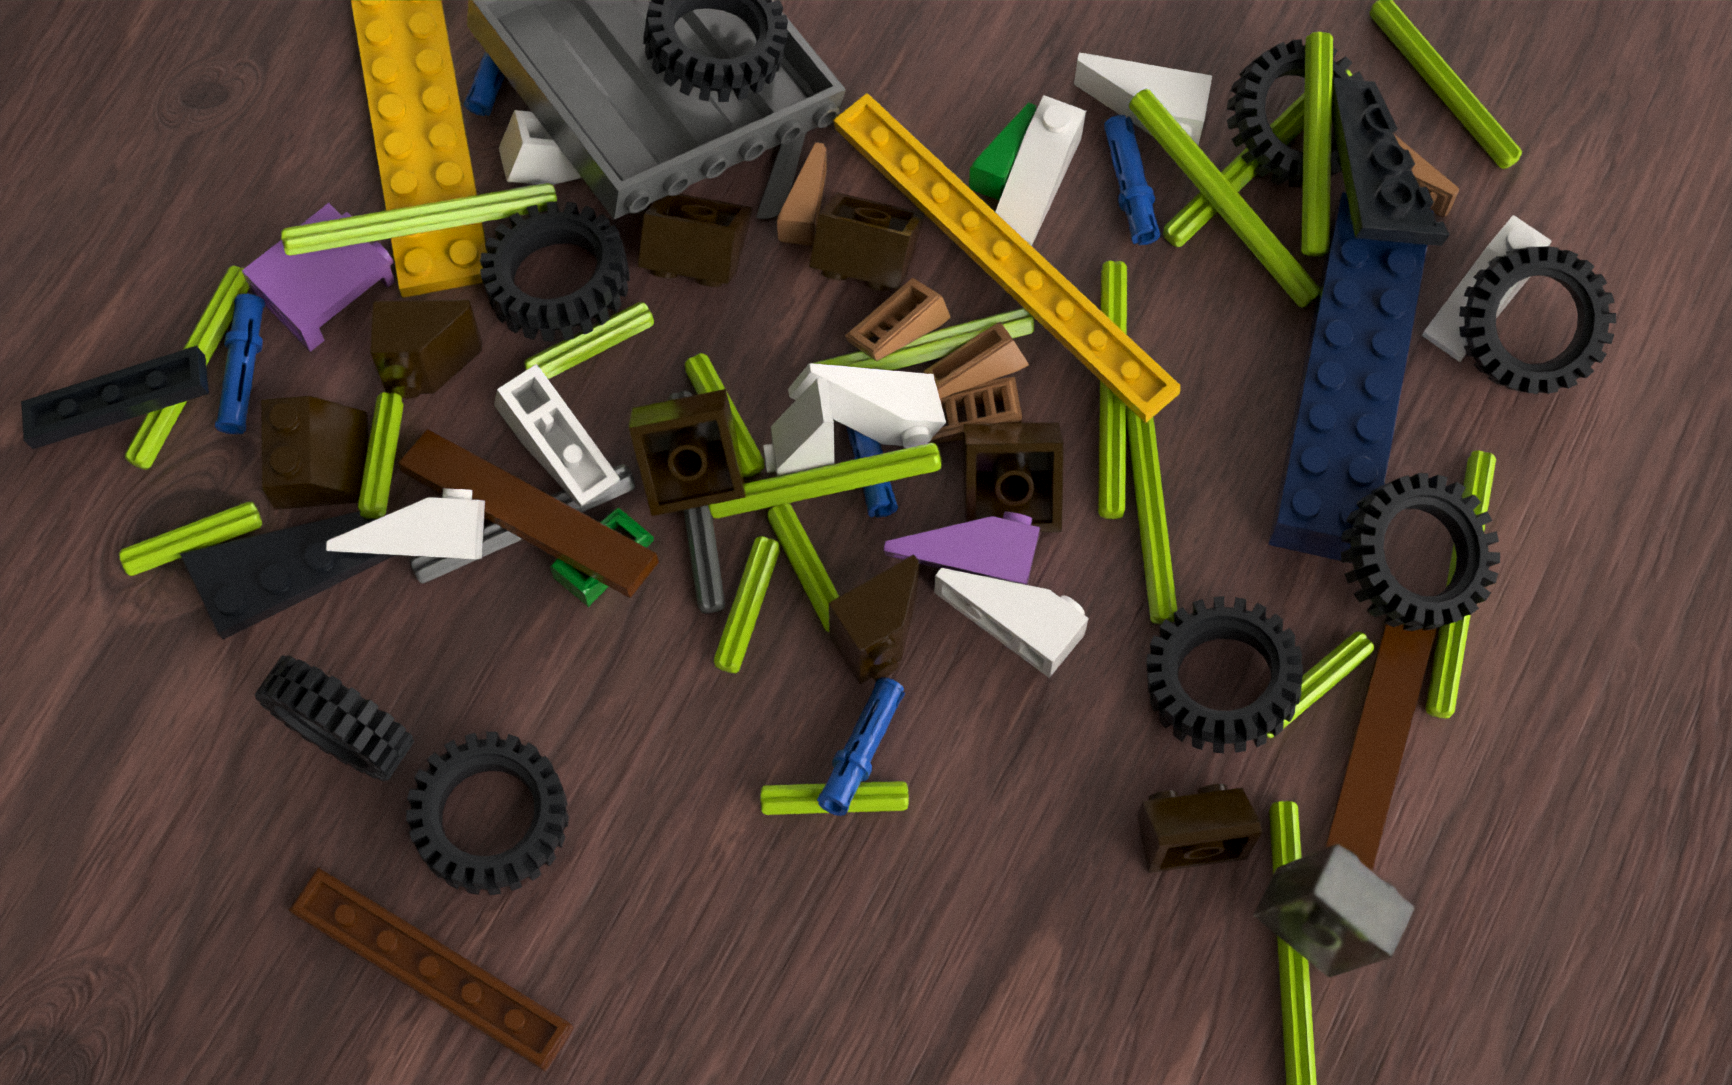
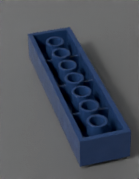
[1268,192,1434,564]

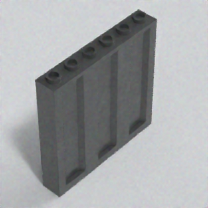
[467,0,846,220]

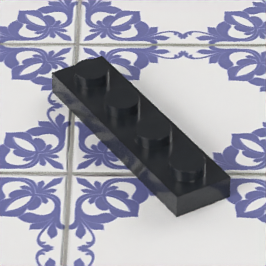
[21,346,209,449]

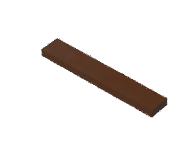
[398,429,659,598]
[1319,624,1437,880]
[289,868,574,1072]

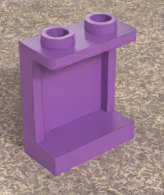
[242,203,395,352]

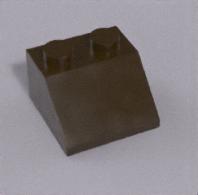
[809,192,925,291]
[638,194,753,287]
[370,299,482,399]
[629,389,746,516]
[261,396,368,510]
[963,422,1064,532]
[829,554,919,684]
[1137,784,1262,873]

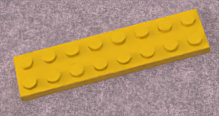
[351,0,487,298]

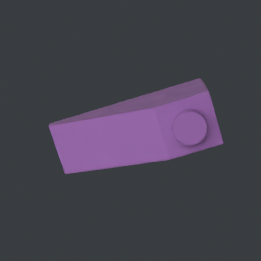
[883,512,1040,585]

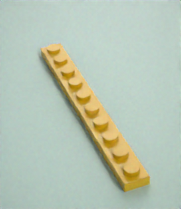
[833,93,1181,423]

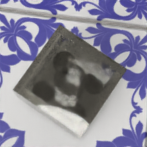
[1253,843,1415,978]

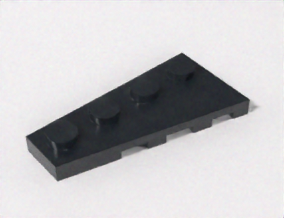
[1332,77,1450,246]
[180,511,395,640]

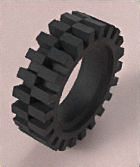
[643,0,788,102]
[1227,39,1364,188]
[480,201,630,342]
[1459,246,1616,394]
[1341,473,1500,631]
[1147,596,1303,753]
[254,655,414,781]
[406,732,569,895]

